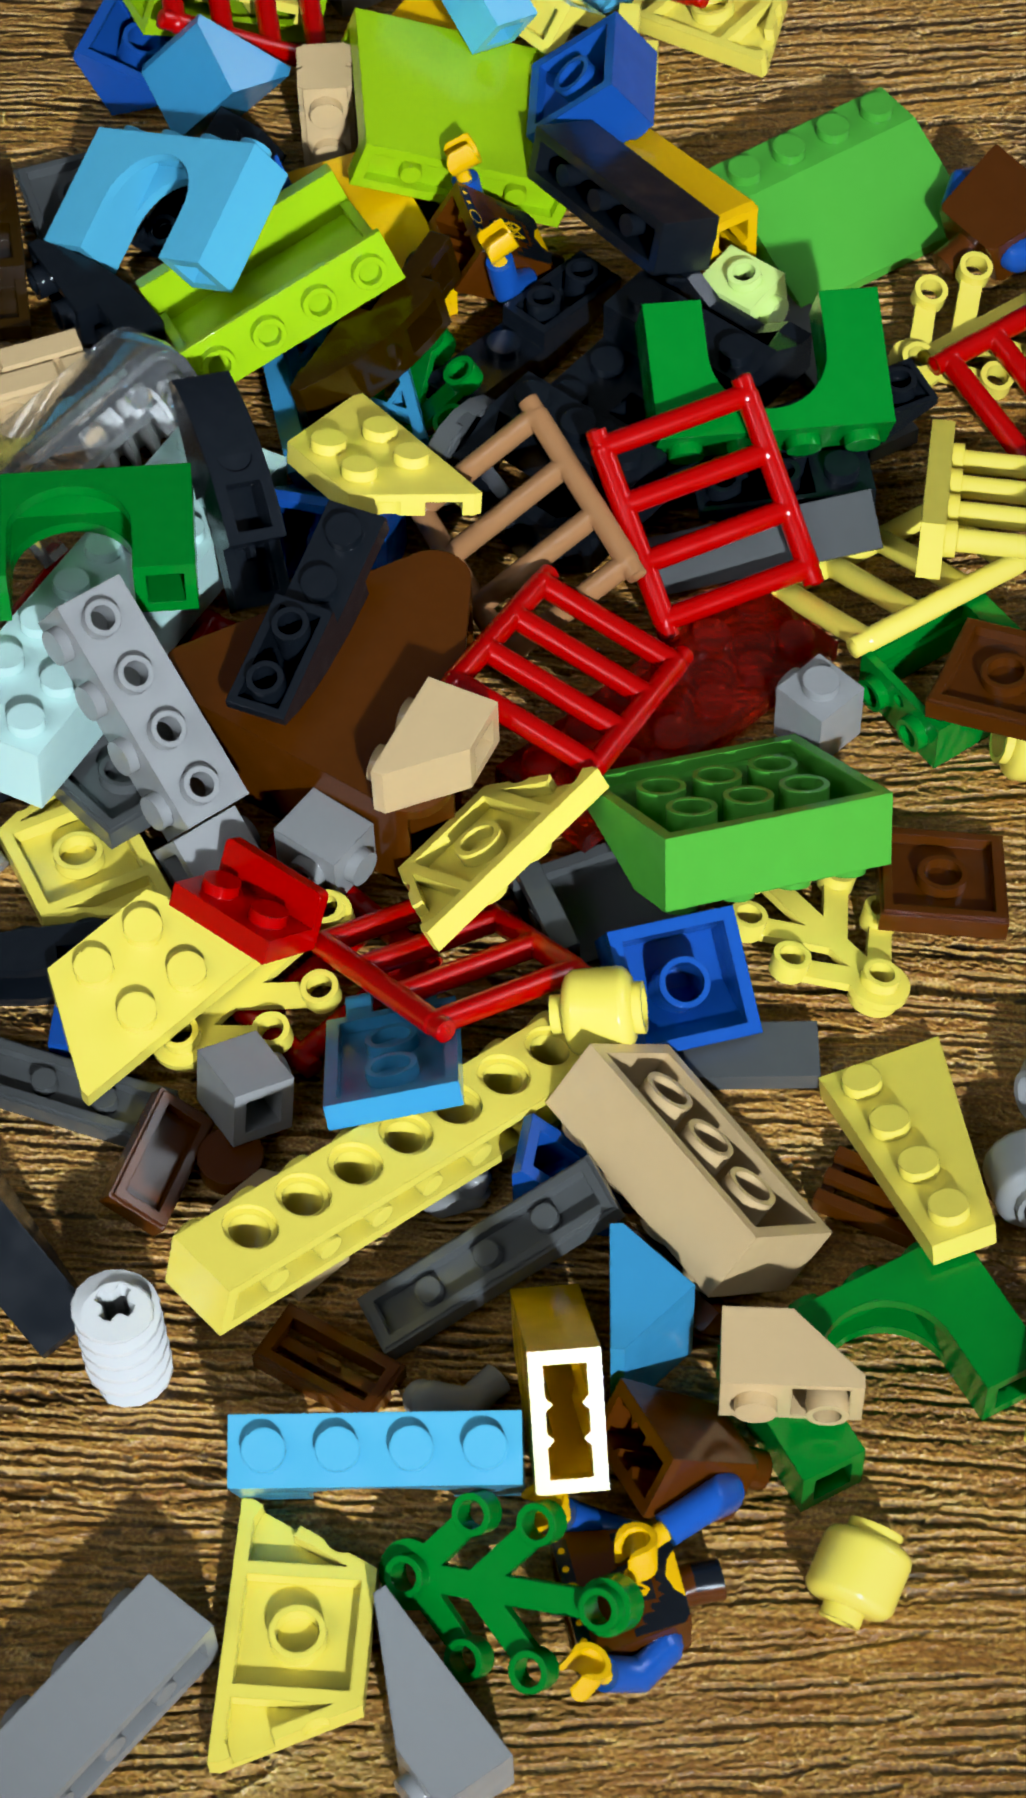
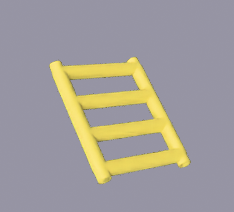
[761,504,1026,658]

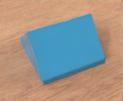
[141,14,291,136]
[609,1223,695,1398]

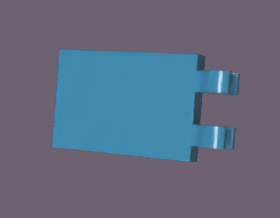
[323,992,464,1131]

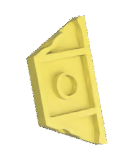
[603,0,788,78]
[287,393,482,516]
[398,766,609,952]
[0,795,172,927]
[47,889,261,1106]
[207,1498,379,1773]

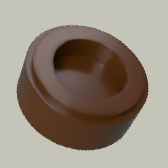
[197,1129,266,1195]

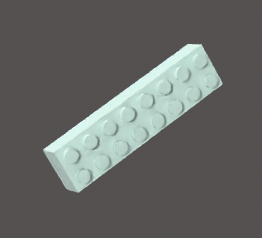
[0,426,287,809]

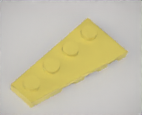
[818,1036,997,1266]

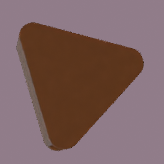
[168,550,474,885]

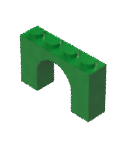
[635,287,896,466]
[0,463,199,621]
[716,1241,1026,1512]

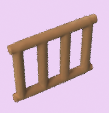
[411,394,647,657]

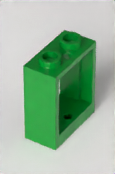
[858,593,1022,769]

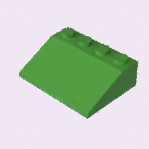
[708,86,950,308]
[575,733,893,915]

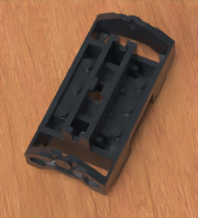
[452,270,812,574]

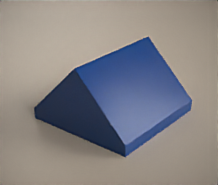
[73,0,174,116]

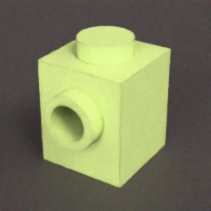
[702,245,789,324]

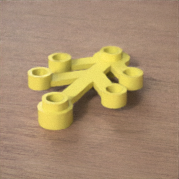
[887,251,1026,400]
[733,876,911,1018]
[153,889,356,1072]

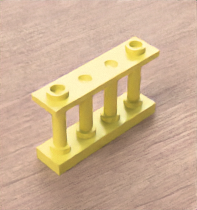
[915,419,1026,580]

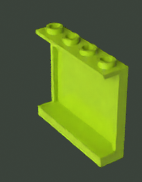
[341,7,567,228]
[135,163,406,383]

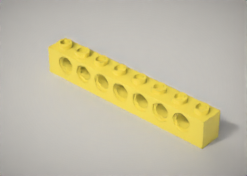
[165,1010,580,1336]

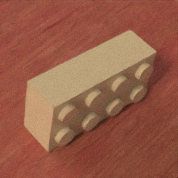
[545,1043,833,1298]

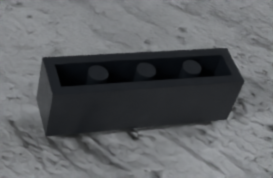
[527,119,720,277]

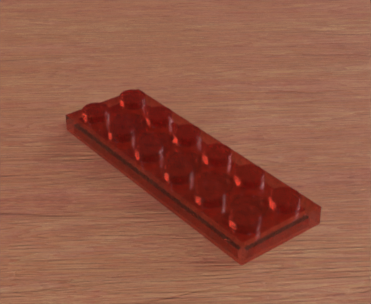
[495,593,839,853]

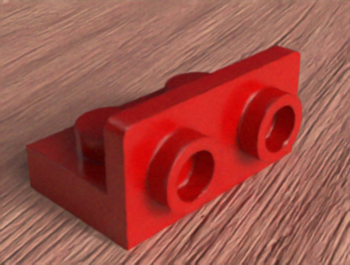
[169,836,329,965]

